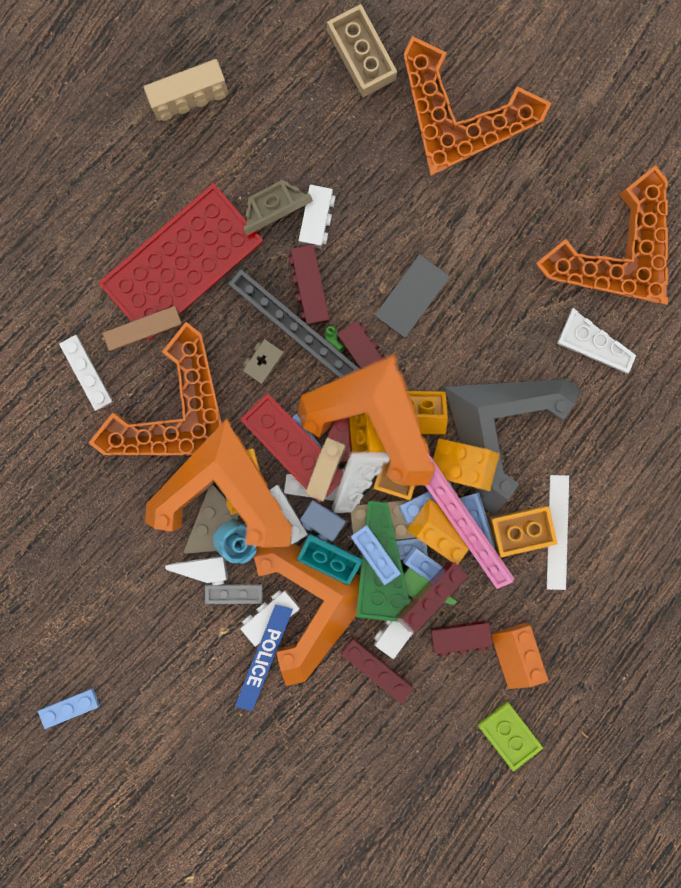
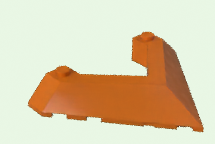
[404,36,552,176]
[535,165,668,305]
[89,322,222,455]
[297,354,436,485]
[145,419,292,547]
[254,544,360,686]

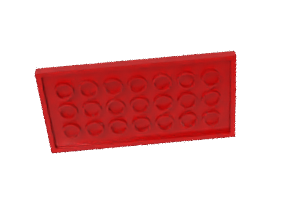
[98,183,264,341]

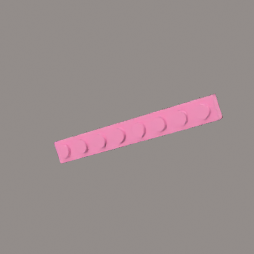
[425,453,514,589]

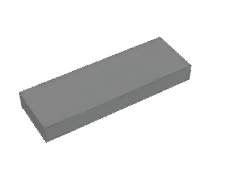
[205,584,263,604]

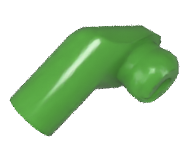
[325,326,345,353]

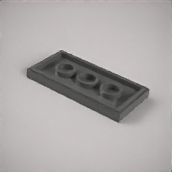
[374,254,450,339]

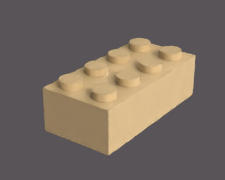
[327,4,397,98]
[143,59,229,121]

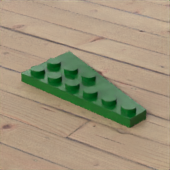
[356,501,410,622]

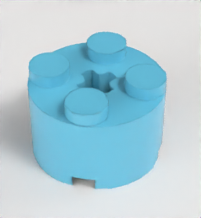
[213,520,257,564]

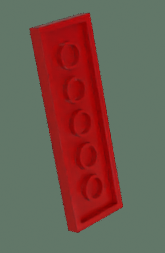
[240,393,344,504]

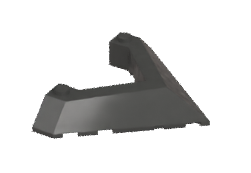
[444,379,581,515]

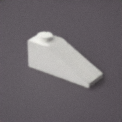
[165,556,228,585]

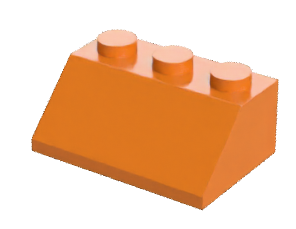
[491,622,548,689]

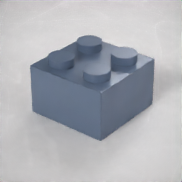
[300,499,346,542]

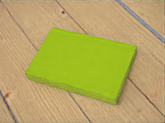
[477,701,543,772]

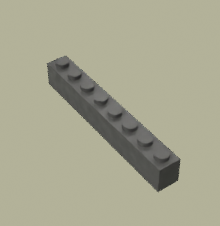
[229,270,359,378]

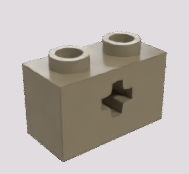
[243,339,285,385]

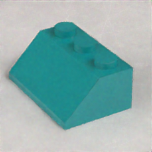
[297,533,363,586]

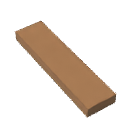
[103,306,182,352]

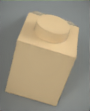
[305,438,346,502]

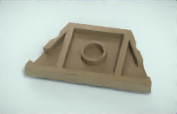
[244,180,313,235]
[183,484,240,554]

